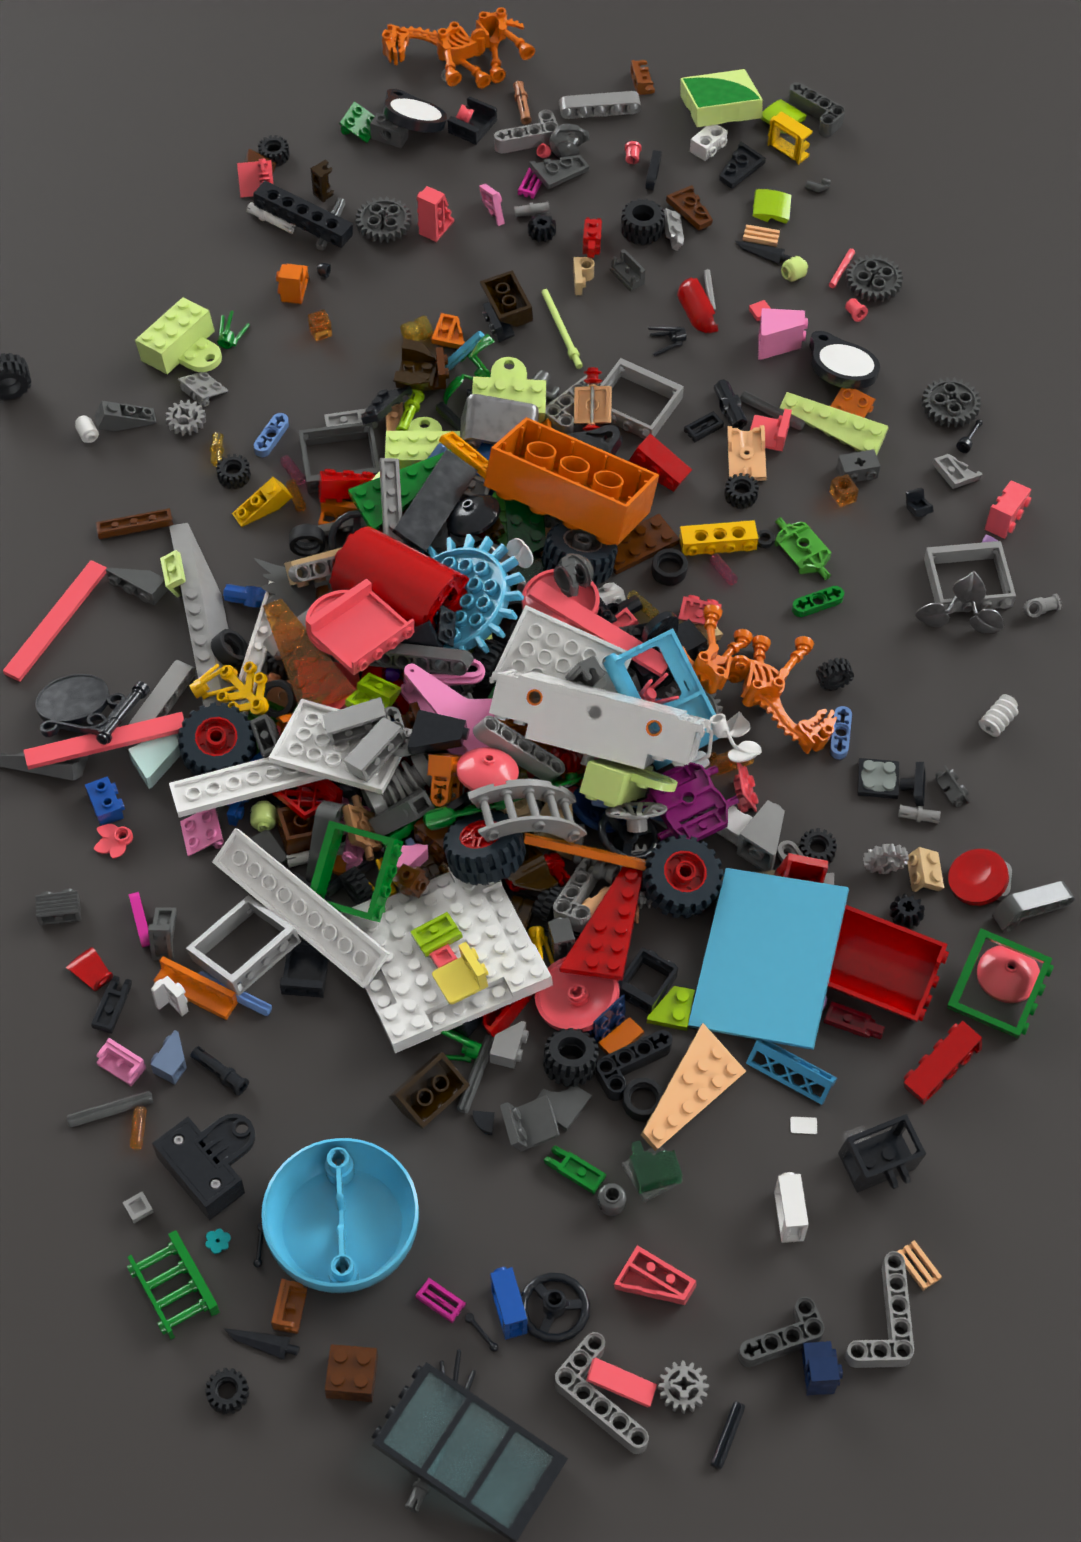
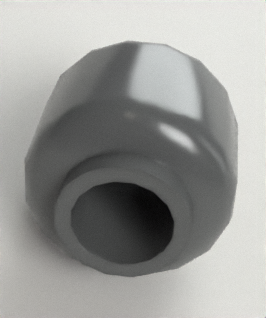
[597,1183,627,1216]

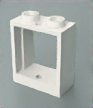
[774,1172,809,1243]

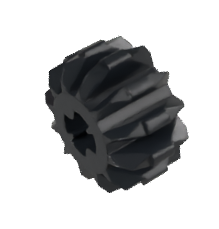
[528,214,556,243]
[889,893,925,929]

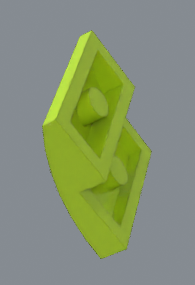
[760,99,807,134]
[752,189,791,224]
[345,673,401,708]

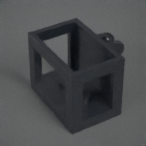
[838,1114,926,1193]

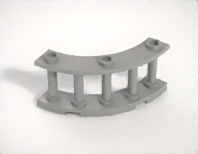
[468,779,587,843]

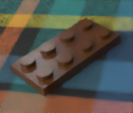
[613,514,680,575]

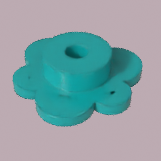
[205,1228,231,1254]

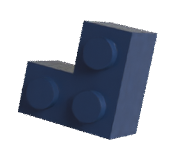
[801,1341,843,1395]

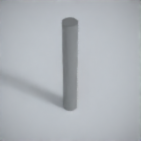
[703,269,716,312]

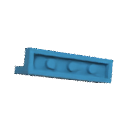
[746,1040,837,1105]

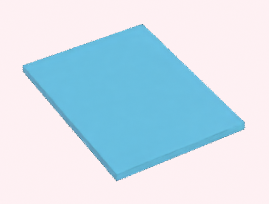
[688,868,849,1050]

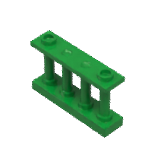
[127,1230,220,1340]

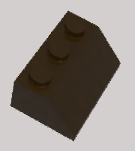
[480,270,533,327]
[389,1052,470,1129]

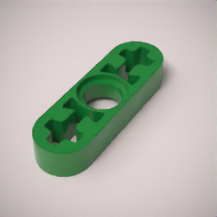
[792,586,844,617]

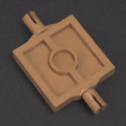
[342,795,383,861]

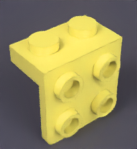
[432,942,489,1005]

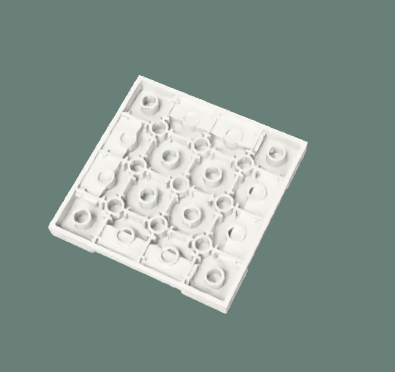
[340,867,553,1053]

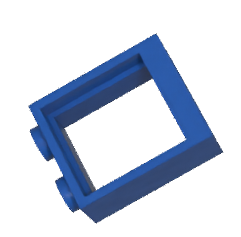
[490,1267,527,1340]

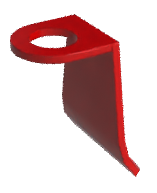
[66,947,113,992]

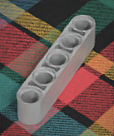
[559,91,641,119]
[129,660,196,724]
[473,716,565,782]

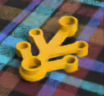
[216,661,269,715]

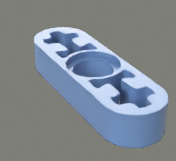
[254,413,289,457]
[830,706,852,759]

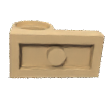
[573,257,595,295]

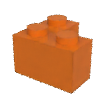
[276,264,309,304]

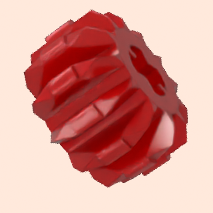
[550,747,583,773]

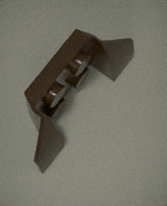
[393,339,437,391]
[507,835,558,891]

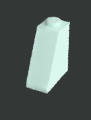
[128,734,181,789]

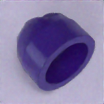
[386,668,400,682]

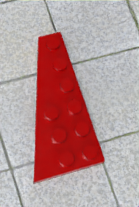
[559,867,643,981]

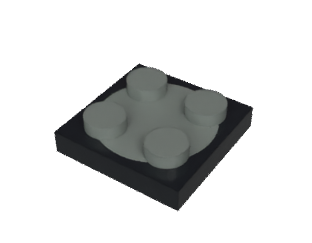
[858,758,899,799]

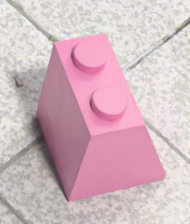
[758,308,808,360]

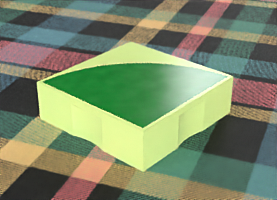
[681,69,763,127]

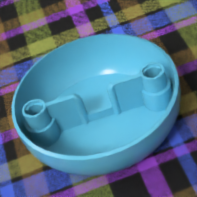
[261,1138,419,1293]

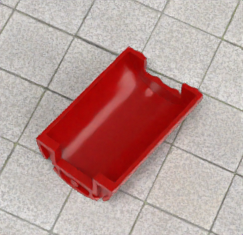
[329,526,470,630]
[828,905,949,1022]

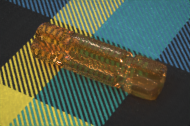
[286,479,306,512]
[130,1106,147,1149]

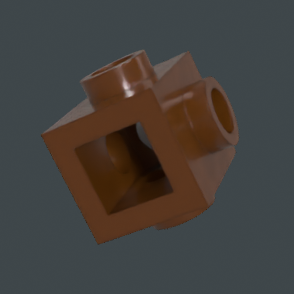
[392,863,430,898]

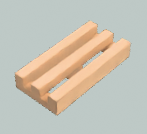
[743,224,780,247]
[897,1240,942,1291]

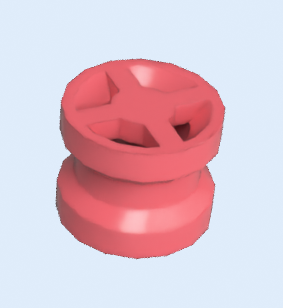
[456,104,474,123]

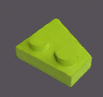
[647,986,695,1031]

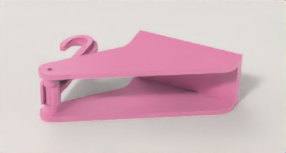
[400,659,494,755]

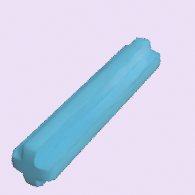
[445,331,484,370]

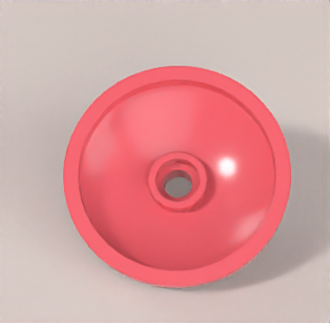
[457,747,519,791]
[977,945,1040,1003]

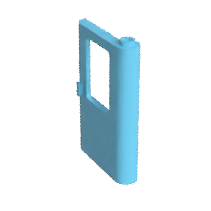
[603,628,719,770]

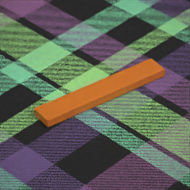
[524,833,646,871]

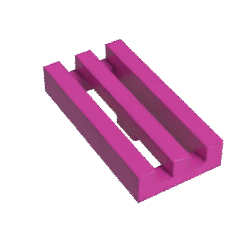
[518,168,542,199]
[415,1278,466,1323]

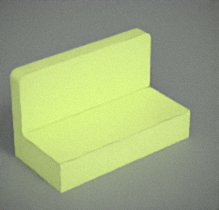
[160,550,186,598]

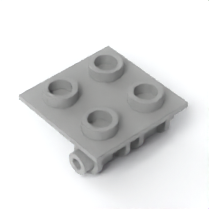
[178,372,228,407]

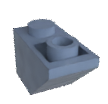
[151,1030,187,1085]

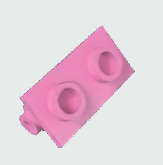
[342,833,364,871]

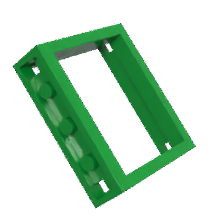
[310,821,403,922]
[947,928,1054,1039]

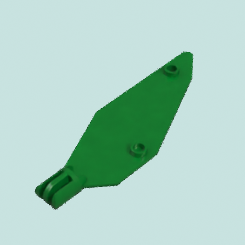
[423,772,584,830]

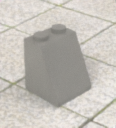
[736,800,785,871]

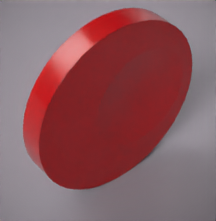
[948,849,1009,906]

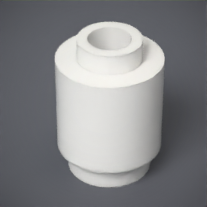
[75,415,99,443]

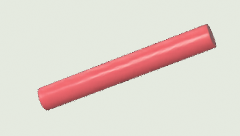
[829,249,855,288]

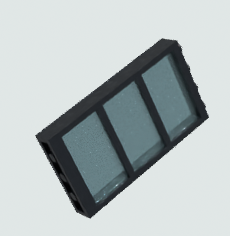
[371,1362,568,1542]

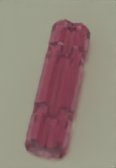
[280,455,306,485]
[710,554,738,585]

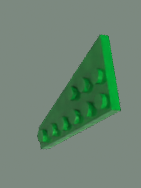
[348,450,451,530]

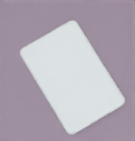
[790,1117,817,1134]

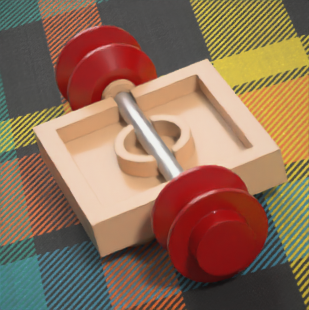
[574,367,612,431]

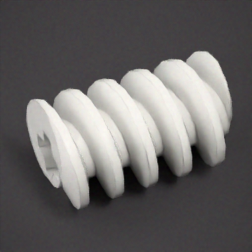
[978,694,1018,737]

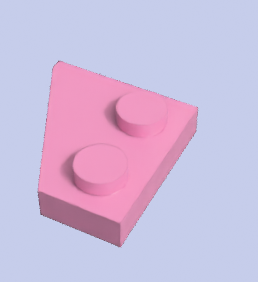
[479,184,505,226]

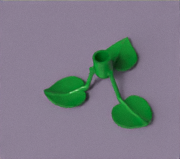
[443,334,495,405]

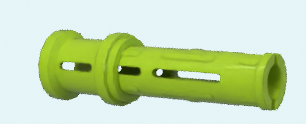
[396,389,425,431]

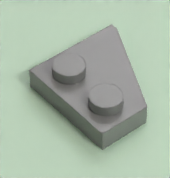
[932,454,983,489]

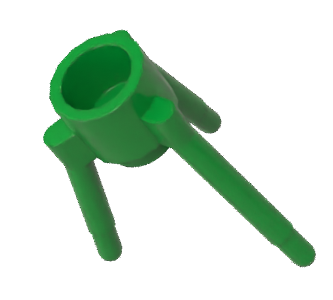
[217,310,250,349]
[440,1029,482,1063]

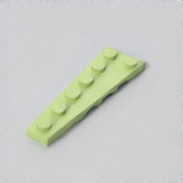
[780,392,888,455]

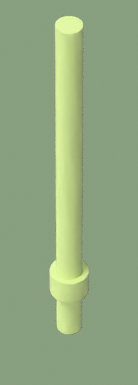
[541,289,583,369]

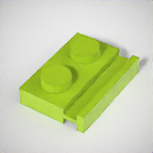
[410,912,463,957]

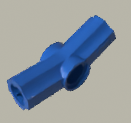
[223,584,266,607]

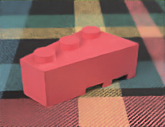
[417,186,455,242]
[984,480,1032,539]
[614,1245,697,1305]

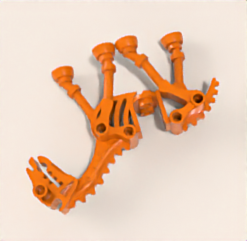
[382,7,535,89]
[682,604,837,754]

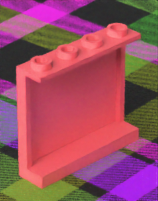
[306,579,414,675]

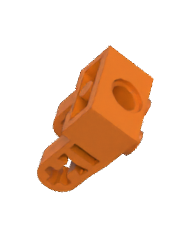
[427,753,463,807]

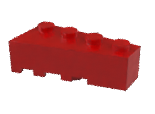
[904,1021,982,1105]

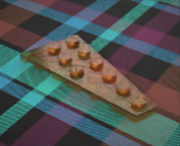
[263,599,356,705]

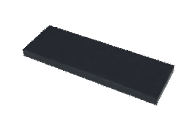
[392,449,478,554]

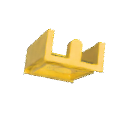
[768,111,813,165]

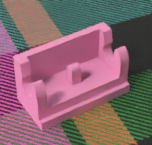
[96,1038,146,1086]

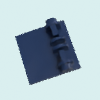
[587,995,626,1044]

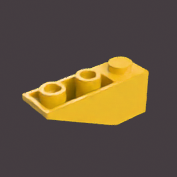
[232,477,292,527]

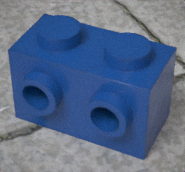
[85,776,125,826]

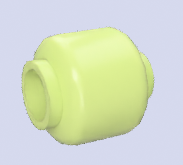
[781,256,808,282]
[250,801,277,832]

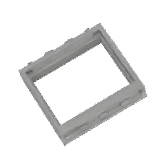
[600,358,684,439]
[924,541,1016,614]
[186,895,301,996]

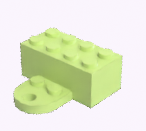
[135,297,222,375]
[472,357,546,423]
[385,417,460,469]
[579,758,678,807]

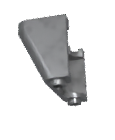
[460,394,539,450]

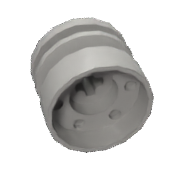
[394,753,441,795]
[360,774,407,816]

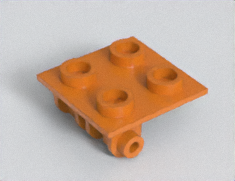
[830,388,876,418]

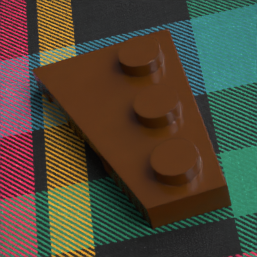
[666,185,713,230]

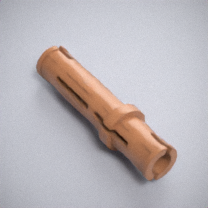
[513,81,532,125]

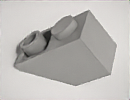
[490,1021,529,1069]

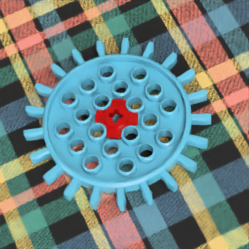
[427,534,525,654]

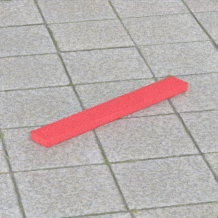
[3,560,107,682]
[528,580,668,677]
[24,712,184,770]

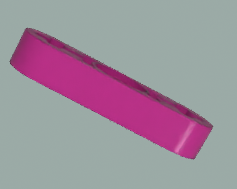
[129,892,150,948]

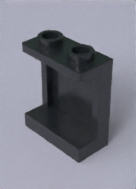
[448,96,497,145]
[280,939,329,998]

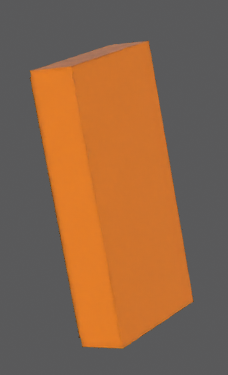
[598,1017,644,1055]

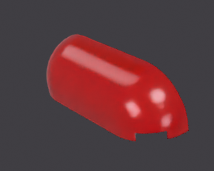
[677,278,718,333]
[483,993,535,1037]

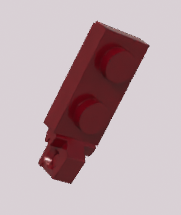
[824,1002,885,1039]

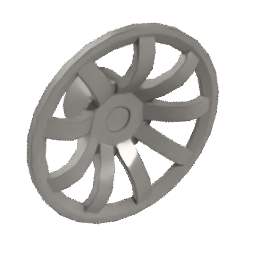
[605,802,667,833]

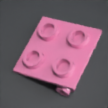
[180,808,224,856]

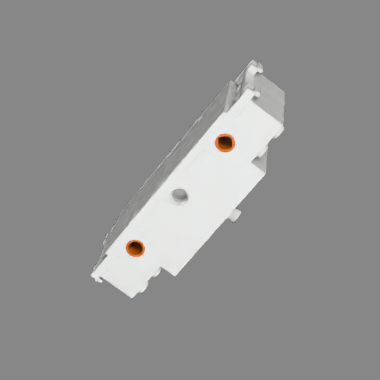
[489,668,712,769]

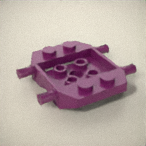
[640,762,739,842]

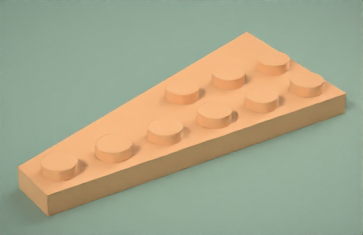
[641,1023,746,1151]

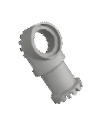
[1023,593,1062,617]

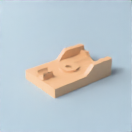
[727,425,766,481]

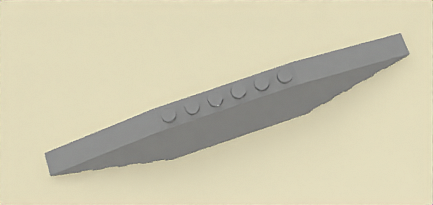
[169,523,238,707]

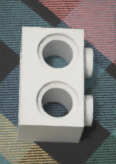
[690,125,728,161]

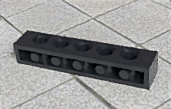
[254,181,353,248]

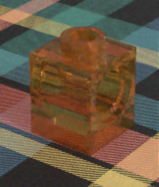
[308,309,332,341]
[829,474,859,508]

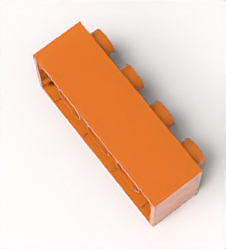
[484,417,659,545]

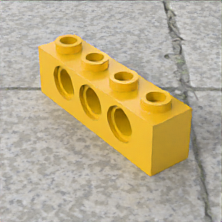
[679,520,758,556]

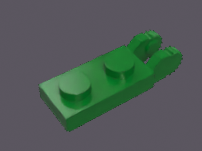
[543,1145,606,1195]

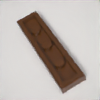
[95,508,173,539]

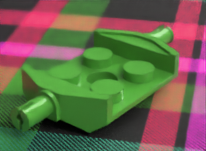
[775,517,831,580]

